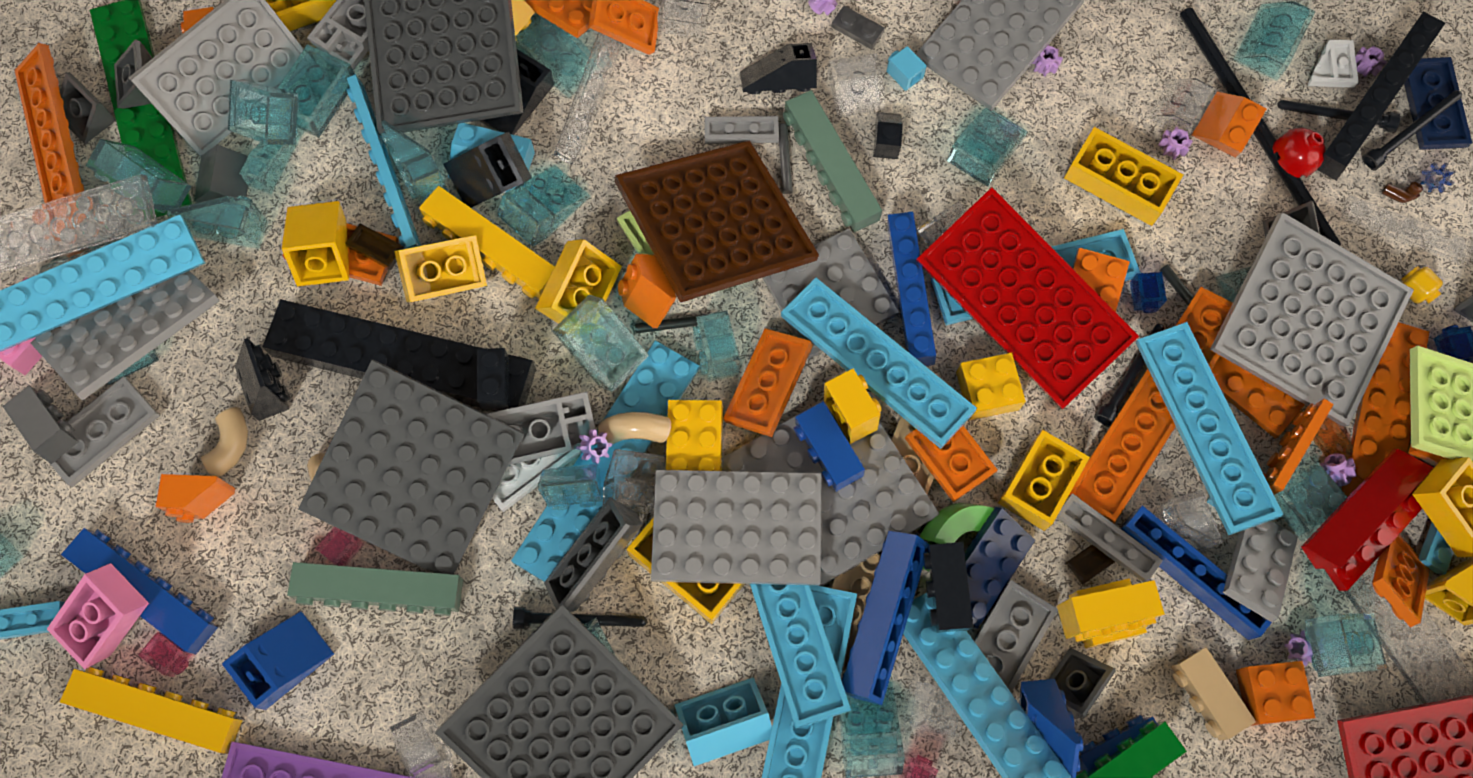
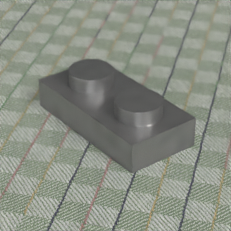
[831,6,885,50]

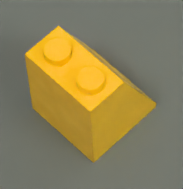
[282,201,349,287]
[1425,557,1473,626]

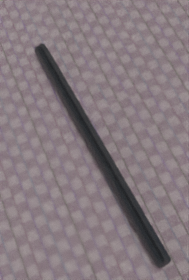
[1180,8,1341,246]

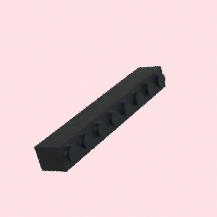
[1317,11,1446,181]

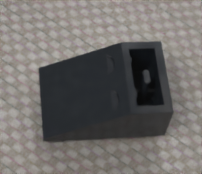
[740,43,817,95]
[481,49,554,135]
[443,132,532,208]
[235,338,290,421]

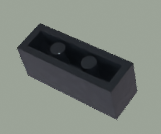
[923,542,974,633]

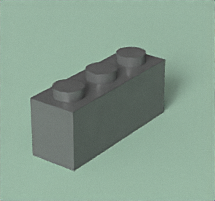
[3,385,78,464]

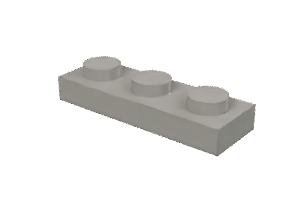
[705,116,779,144]

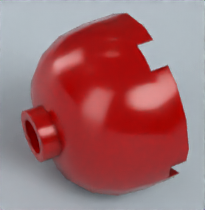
[1273,127,1326,178]

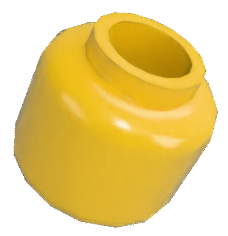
[1401,266,1443,304]

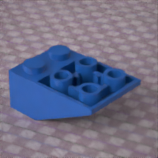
[222,611,335,710]
[1019,679,1083,778]

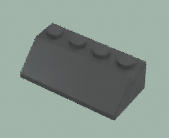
[544,497,643,612]

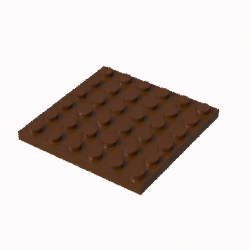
[614,140,819,303]

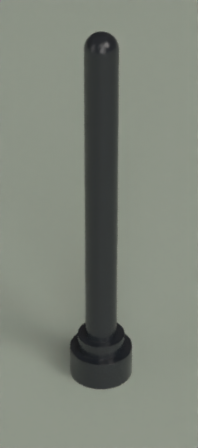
[1362,90,1462,171]
[1277,100,1400,133]
[1094,324,1165,427]
[513,606,647,629]

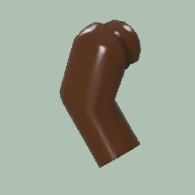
[1381,182,1423,203]

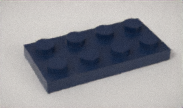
[1404,57,1472,150]
[965,507,1036,629]

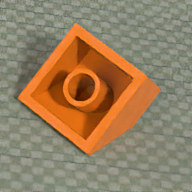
[1191,91,1267,158]
[618,254,676,328]
[156,474,235,523]

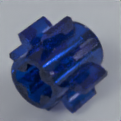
[1420,162,1456,193]

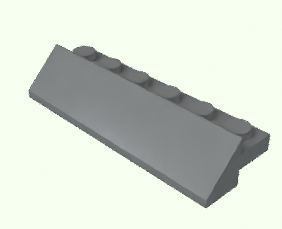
[307,0,369,71]
[487,392,597,465]

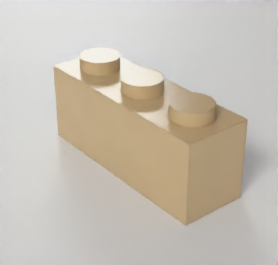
[1170,647,1256,741]

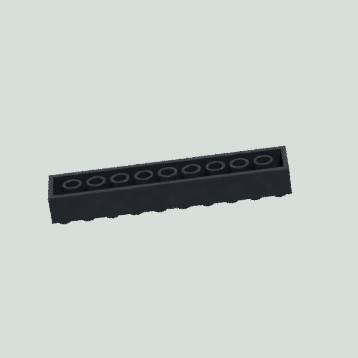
[262,299,536,412]

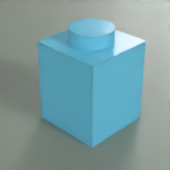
[886,46,927,91]

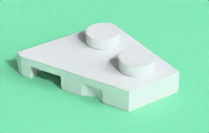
[1308,40,1359,88]

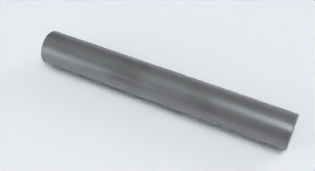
[779,124,793,194]

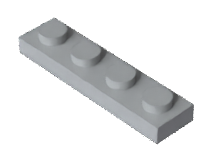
[1056,493,1163,582]

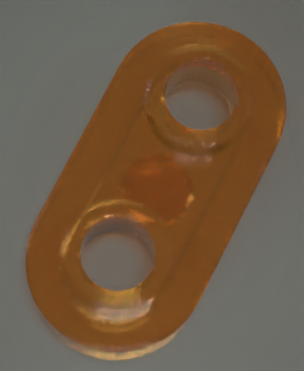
[1313,417,1353,459]

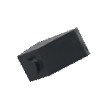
[873,112,903,159]

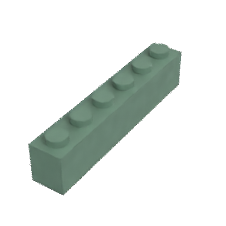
[783,90,883,233]
[287,562,464,616]

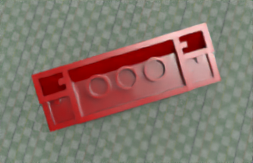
[1301,449,1434,591]

